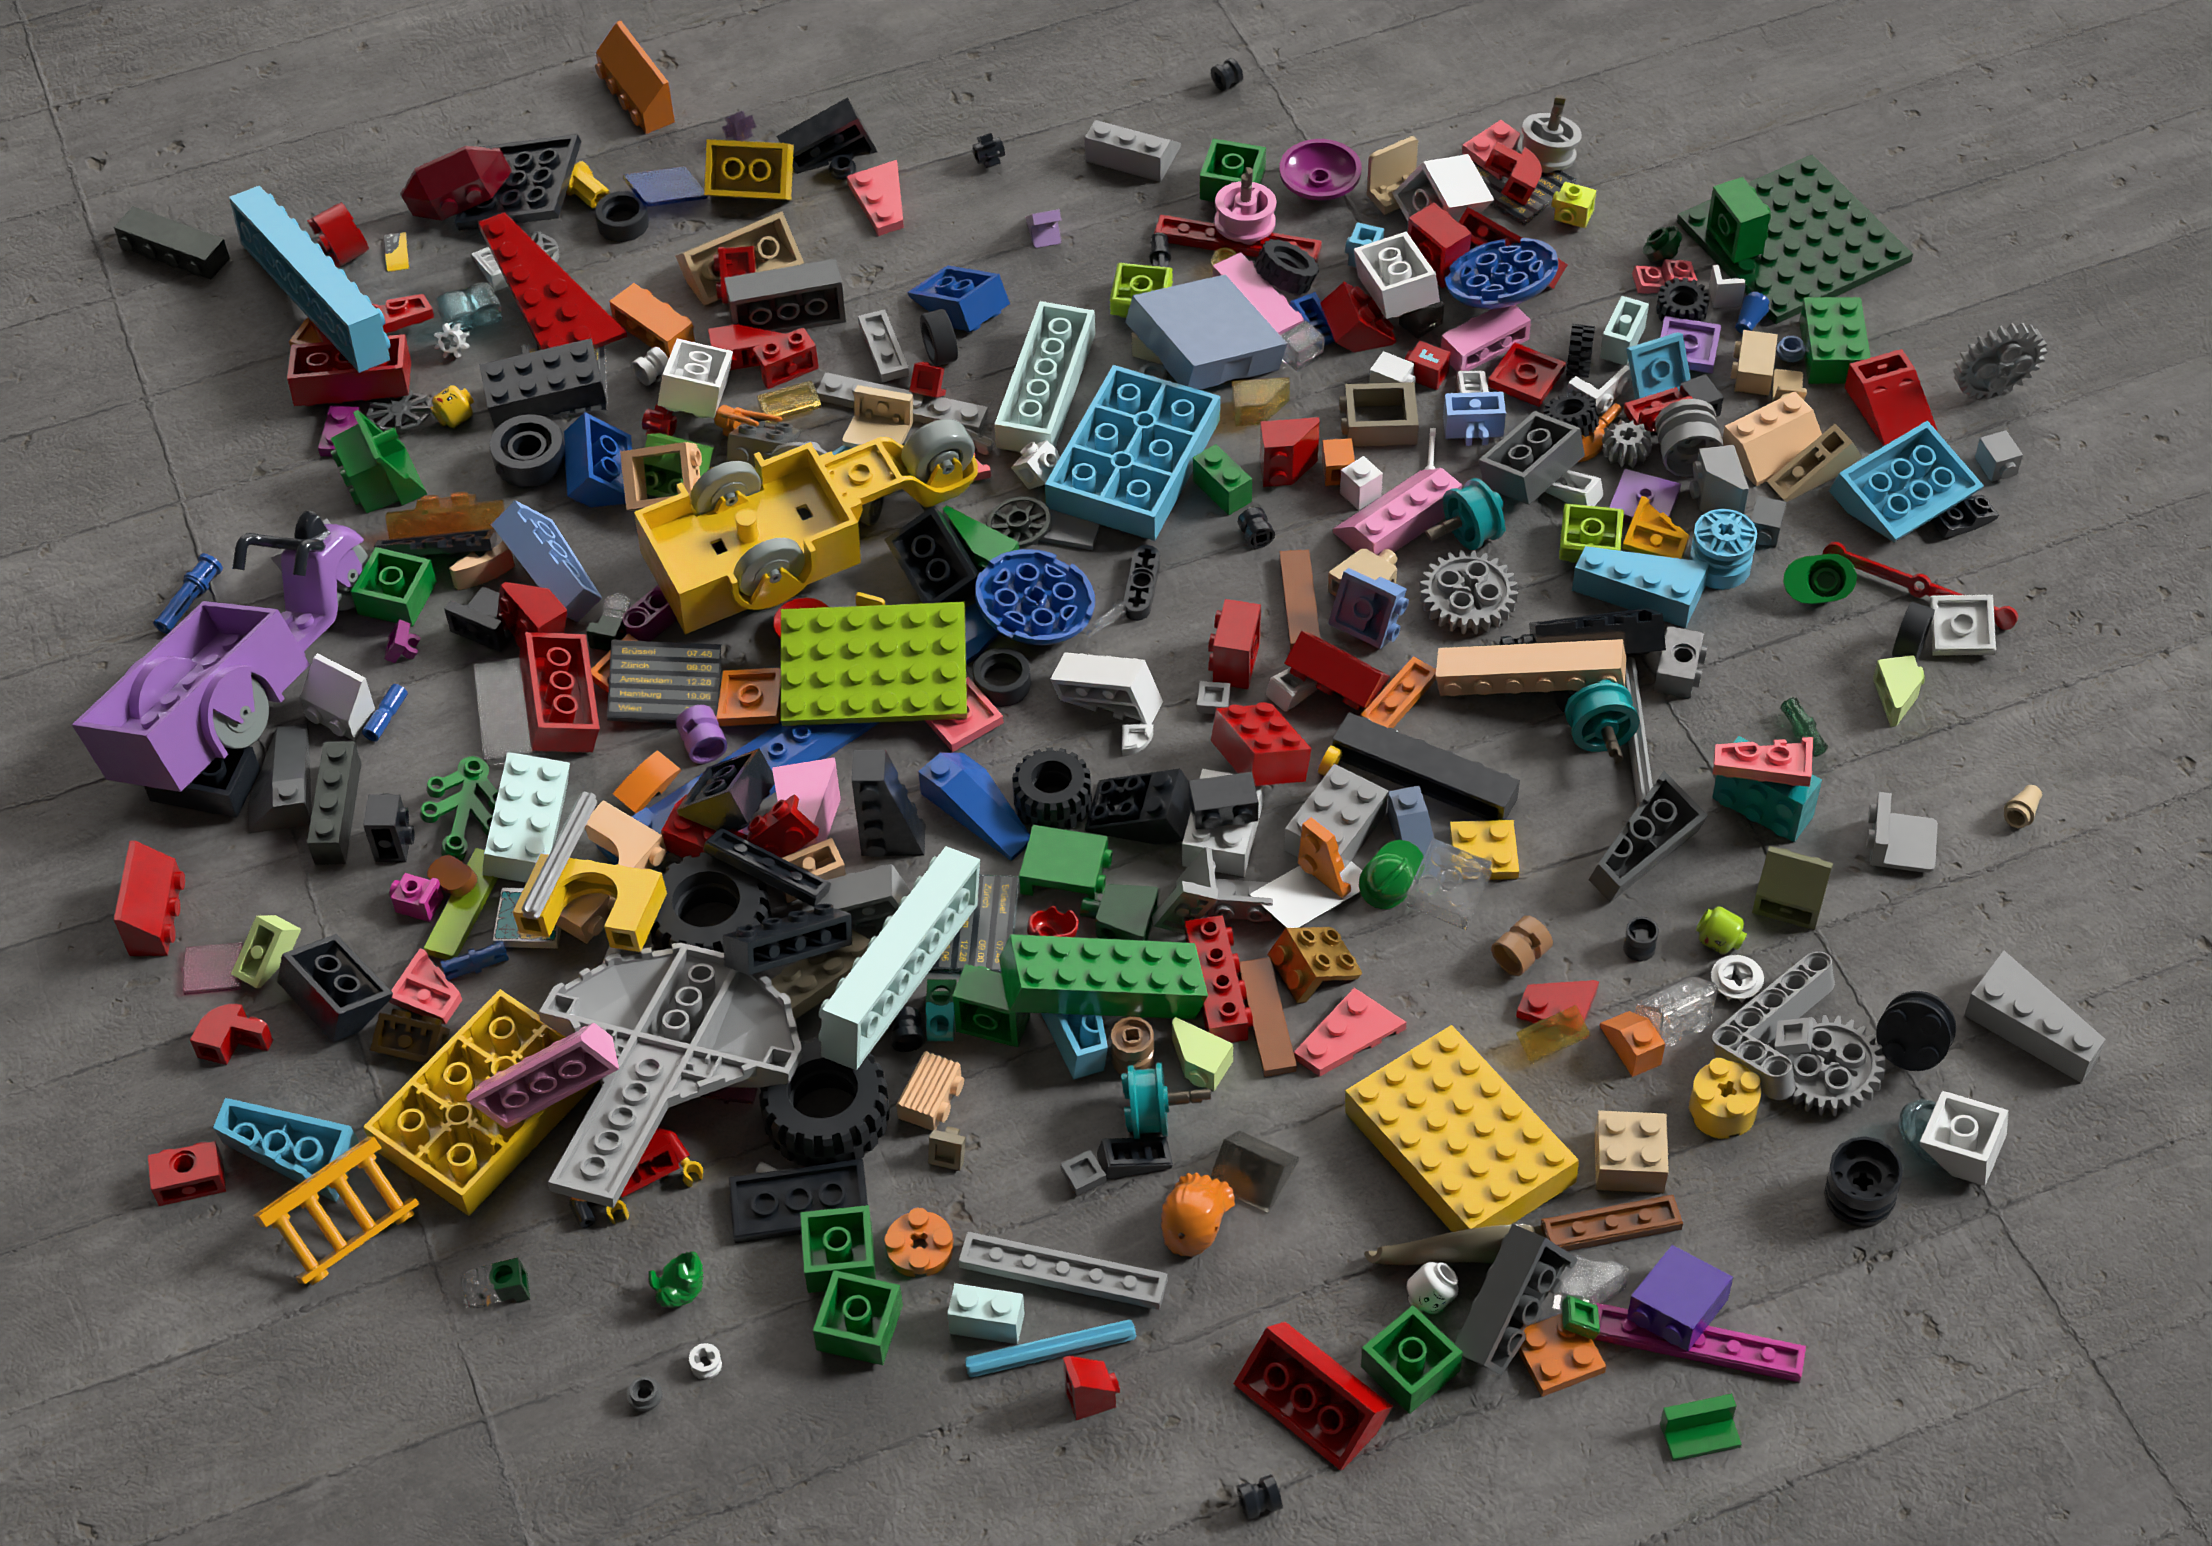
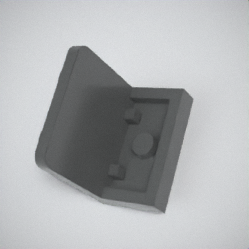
[726,418,800,468]

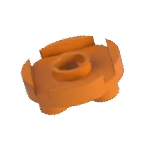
[884,1208,954,1277]

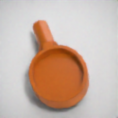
[1578,403,1622,462]

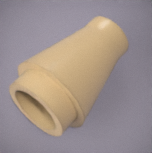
[2004,785,2042,828]

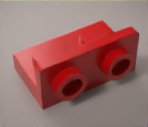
[753,328,819,389]

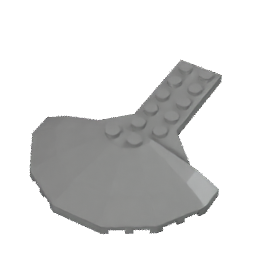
[539,943,802,1208]

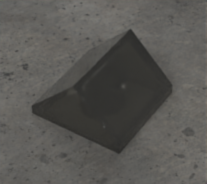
[1210,1131,1299,1213]

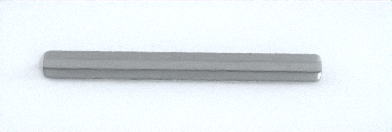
[1625,656,1653,807]

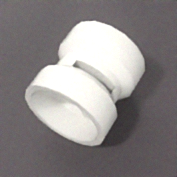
[631,347,669,386]

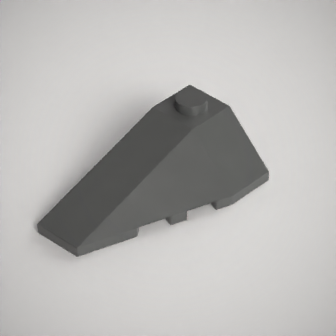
[248,723,312,833]

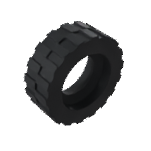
[1254,239,1319,294]

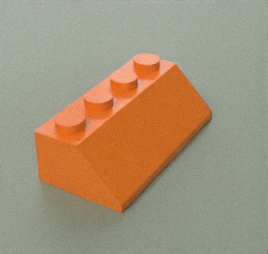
[595,21,675,134]

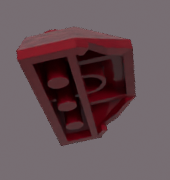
[400,146,512,221]

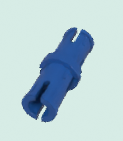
[440,941,509,981]

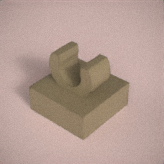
[928,1126,966,1171]

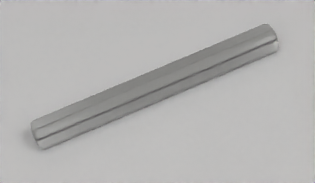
[521,791,597,920]

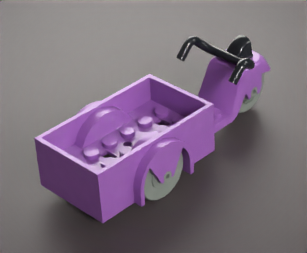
[72,510,369,792]

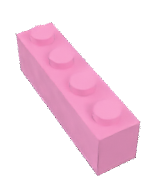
[1213,252,1305,348]

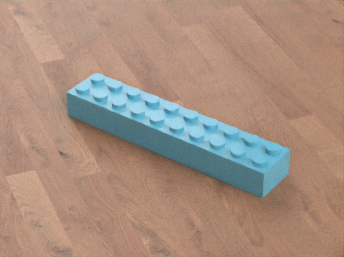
[229,186,391,373]

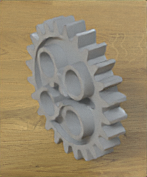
[1953,323,2047,399]
[1420,550,1518,634]
[1784,1015,1885,1116]

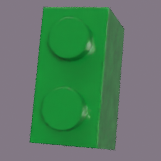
[1193,444,1252,515]

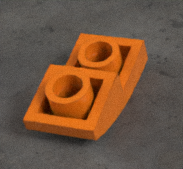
[613,750,681,813]

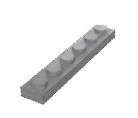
[816,372,988,434]
[959,1232,1168,1310]

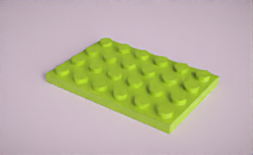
[781,602,967,726]

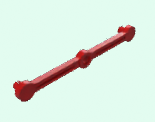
[1823,542,2018,630]

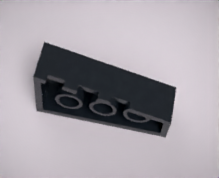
[1529,608,1666,655]
[852,749,926,857]

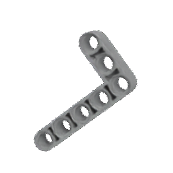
[1712,951,1835,1100]

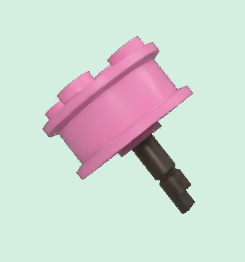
[1214,167,1276,245]

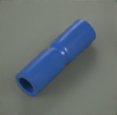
[362,684,408,742]

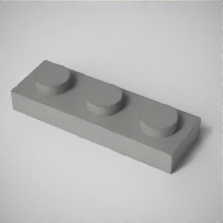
[858,309,909,382]

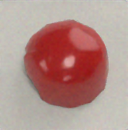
[1027,906,1079,937]

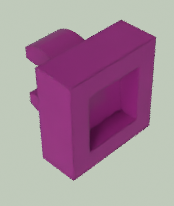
[384,620,420,663]

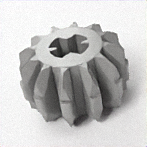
[1602,419,1652,468]

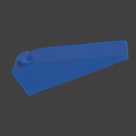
[918,753,1030,861]

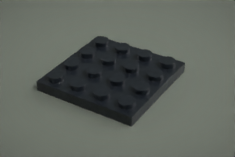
[454,134,582,230]

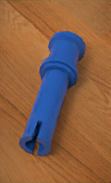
[153,553,223,634]

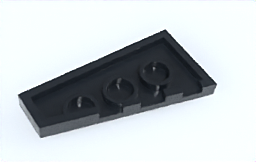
[374,528,497,558]

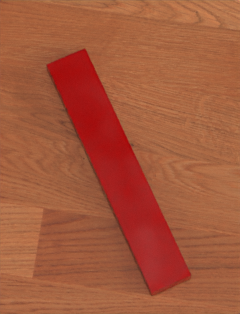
[1154,215,1322,263]

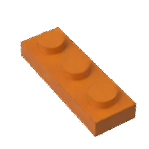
[1361,656,1436,728]

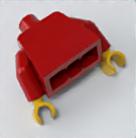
[606,1128,703,1224]

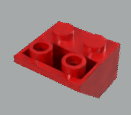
[1320,282,1397,353]
[496,582,567,649]

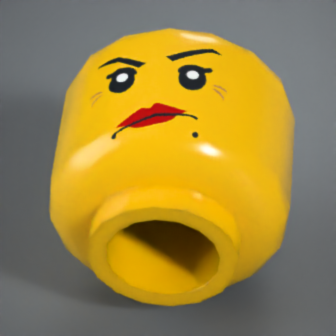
[430,385,475,428]

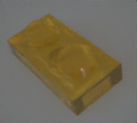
[757,380,821,423]
[1516,1005,1591,1064]

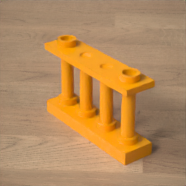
[253,1137,419,1285]

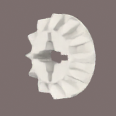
[1711,955,1764,1003]

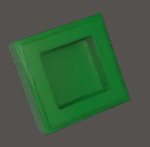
[1561,1295,1600,1340]

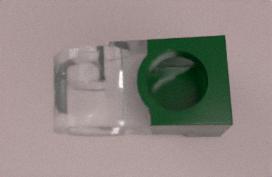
[586,593,630,652]
[460,1257,530,1308]

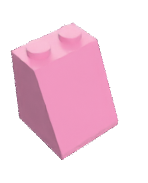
[772,757,841,852]

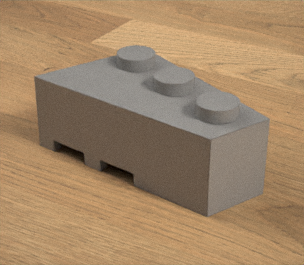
[803,864,911,931]

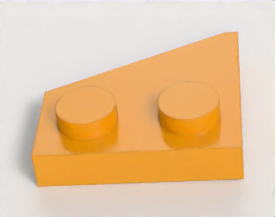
[1623,496,1690,559]

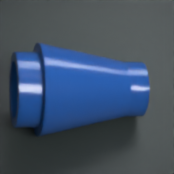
[1735,292,1769,334]

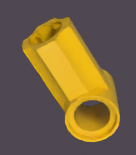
[566,161,610,208]

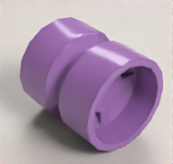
[676,705,727,764]

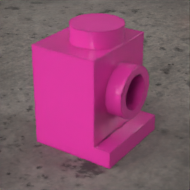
[389,873,444,922]

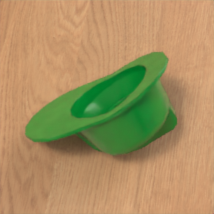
[1783,554,1857,604]
[1358,840,1426,909]

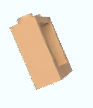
[620,442,702,511]

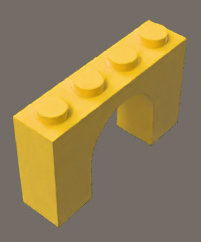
[513,853,667,952]

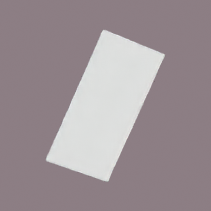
[1250,861,1362,928]

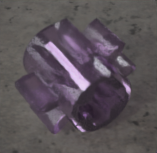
[722,111,757,141]

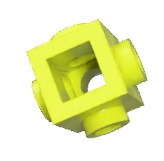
[1551,182,1596,228]

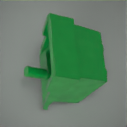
[330,410,427,513]

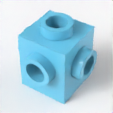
[1345,223,1384,267]

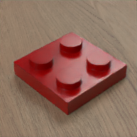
[1488,342,1566,407]

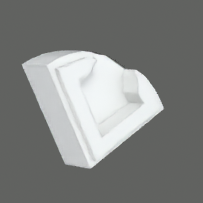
[1122,724,1153,756]

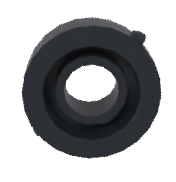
[490,414,565,488]

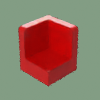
[909,362,946,398]

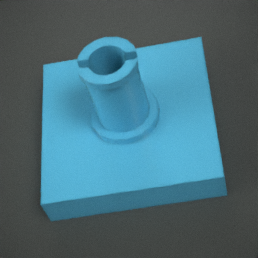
[1626,332,1691,400]

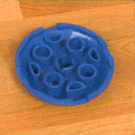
[1445,238,1558,309]
[975,549,1095,645]

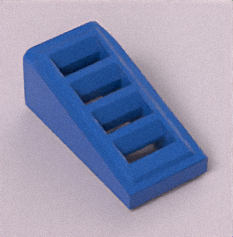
[1290,292,1335,348]

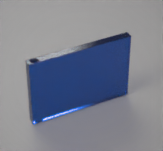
[623,166,708,207]

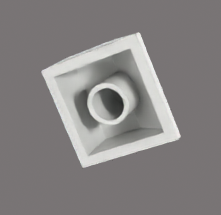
[300,653,375,741]
[1920,1091,2008,1186]

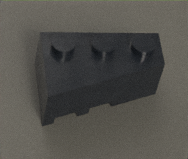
[777,97,878,174]

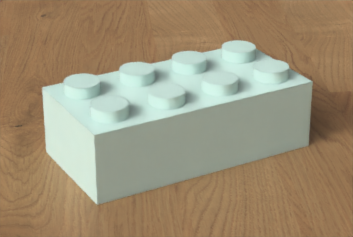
[483,752,570,883]

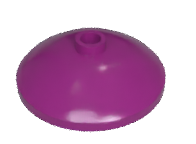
[1279,139,1362,201]

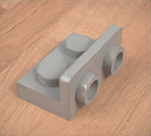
[1208,879,1273,922]

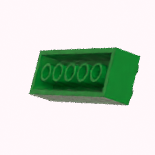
[999,934,1208,1019]

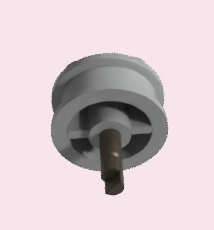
[1517,95,1582,173]

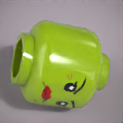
[1695,906,1747,954]

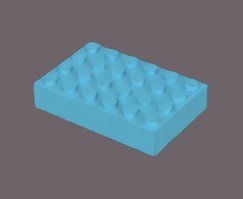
[1045,365,1220,541]

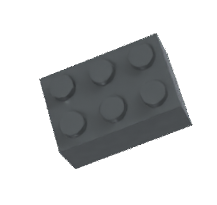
[1479,411,1585,505]

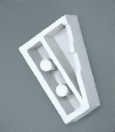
[1050,653,1163,724]

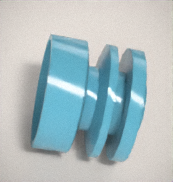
[1689,509,1758,590]

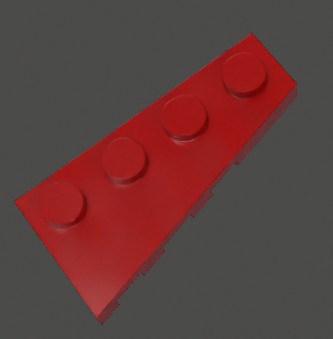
[309,294,434,342]

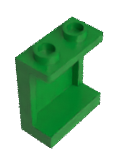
[1019,825,1113,900]

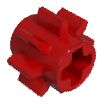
[642,404,677,436]

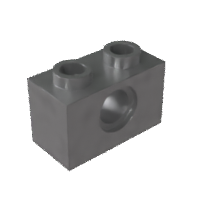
[1654,626,1708,698]

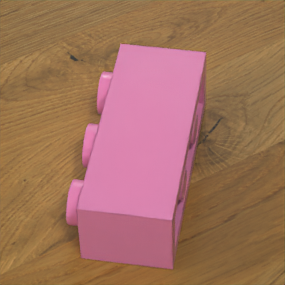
[1441,305,1531,371]

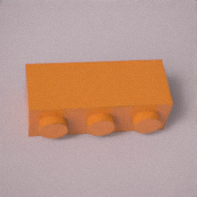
[609,283,695,359]

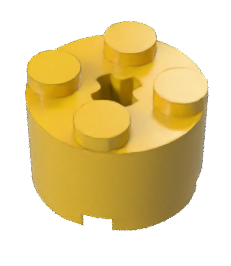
[1689,1058,1761,1139]

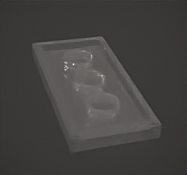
[474,658,547,766]

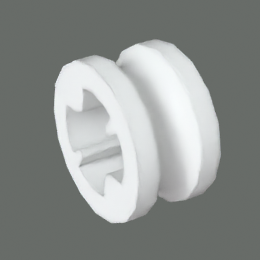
[689,1343,722,1380]

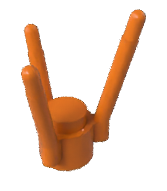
[714,405,782,437]

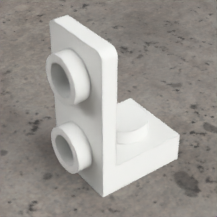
[1567,365,1631,414]

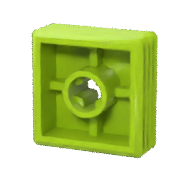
[1110,263,1173,318]
[1559,504,1624,563]

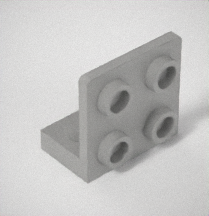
[1152,847,1219,934]

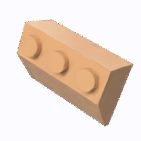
[1722,392,1822,486]

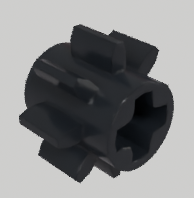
[972,133,1005,168]

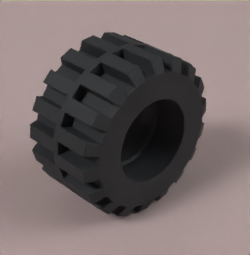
[1012,747,1092,830]

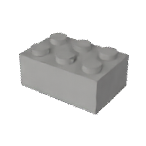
[1284,764,1389,873]

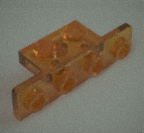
[385,491,505,539]

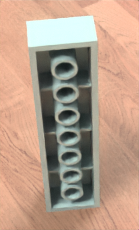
[818,846,980,1070]

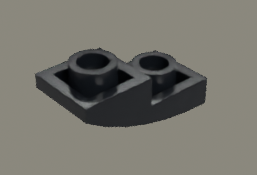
[1930,495,1999,538]

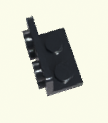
[444,587,513,652]

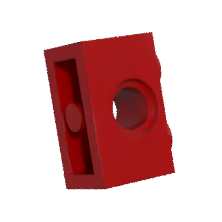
[148,1141,226,1206]

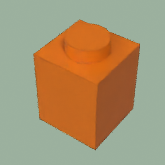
[1322,438,1355,486]

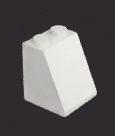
[1392,154,1494,222]

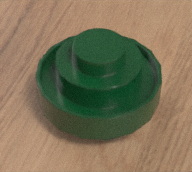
[1643,226,1682,261]

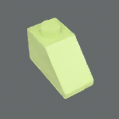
[1873,655,1925,727]
[231,915,301,988]
[1172,1017,1233,1091]

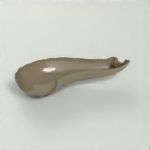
[1364,1224,1534,1265]

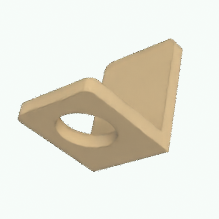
[1772,369,1807,402]

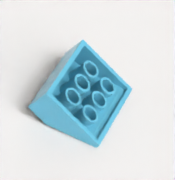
[1829,421,1984,542]

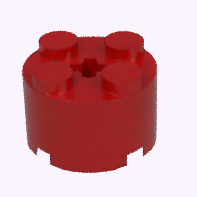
[307,202,369,268]

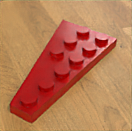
[478,212,627,350]

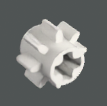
[434,323,470,358]

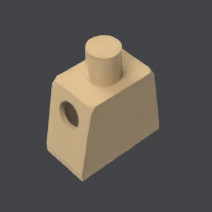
[1328,549,1397,596]

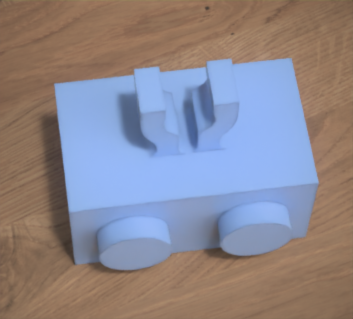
[1443,392,1506,446]

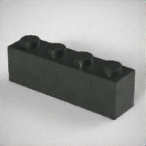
[114,206,230,279]
[307,741,362,865]

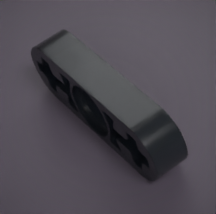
[1123,545,1160,621]

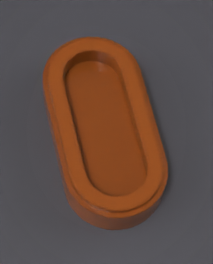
[427,855,478,897]

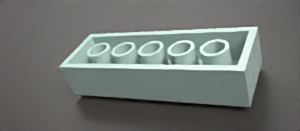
[994,301,1095,452]

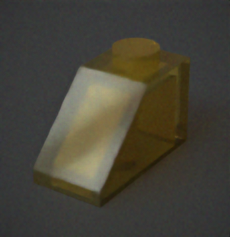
[1232,377,1290,426]

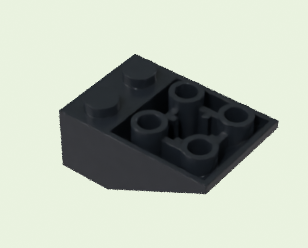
[1085,768,1191,845]

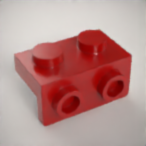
[714,246,756,305]
[1623,387,1693,432]
[747,794,819,858]

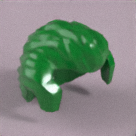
[649,1251,704,1308]

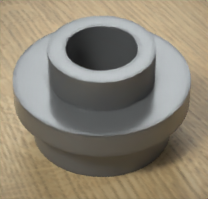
[627,1376,662,1411]

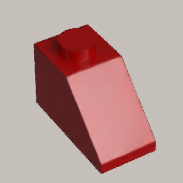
[1063,1356,1120,1421]

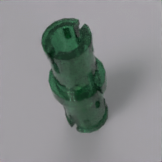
[1780,697,1828,757]

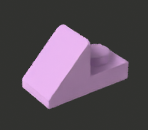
[1025,209,1061,248]

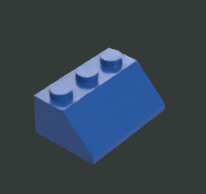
[564,412,632,507]

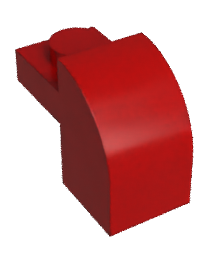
[1484,142,1542,205]
[190,1004,273,1065]

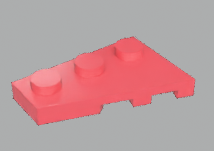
[847,160,904,236]
[1713,737,1813,787]
[1294,988,1407,1077]

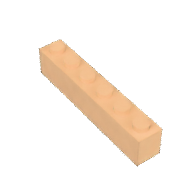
[1436,639,1626,696]

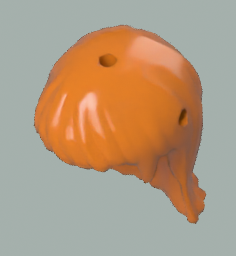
[1161,1173,1235,1256]

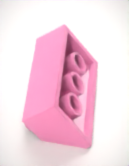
[1333,468,1462,555]
[467,1023,619,1129]

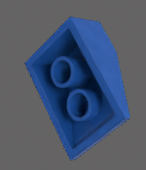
[907,265,1010,332]

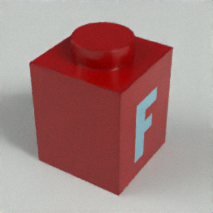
[1405,341,1451,390]

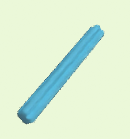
[965,1320,1136,1377]

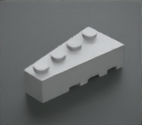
[1964,950,2106,1083]

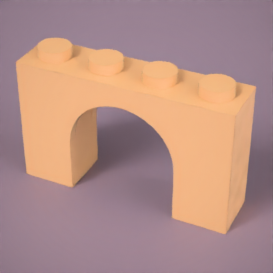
[522,800,667,944]

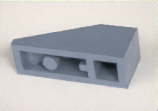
[1387,786,1443,889]

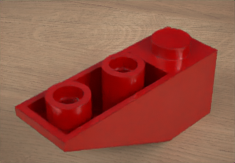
[708,324,785,370]

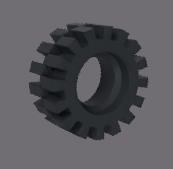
[1656,278,1710,322]
[1566,324,1595,378]
[1544,392,1599,437]

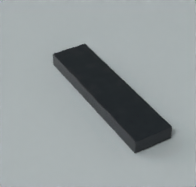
[703,828,831,907]

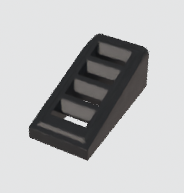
[1097,1137,1173,1179]

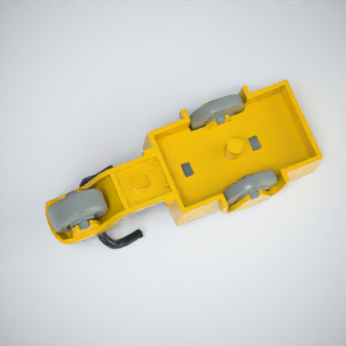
[634,419,978,634]

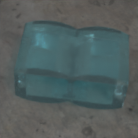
[436,282,503,333]

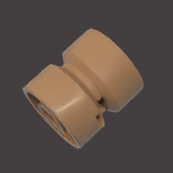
[1491,915,1553,976]
[1111,1017,1154,1074]

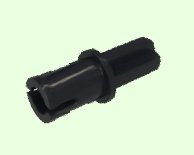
[1149,232,1171,267]

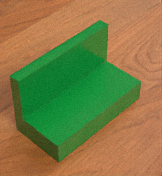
[1660,1394,1742,1462]

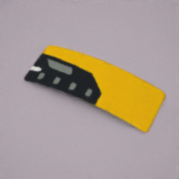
[384,232,409,271]

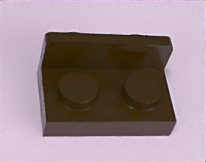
[370,1009,450,1063]

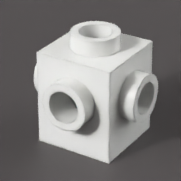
[1011,440,1060,489]

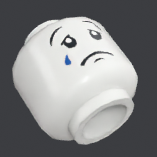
[1407,1262,1458,1314]

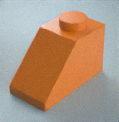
[1600,1011,1665,1077]

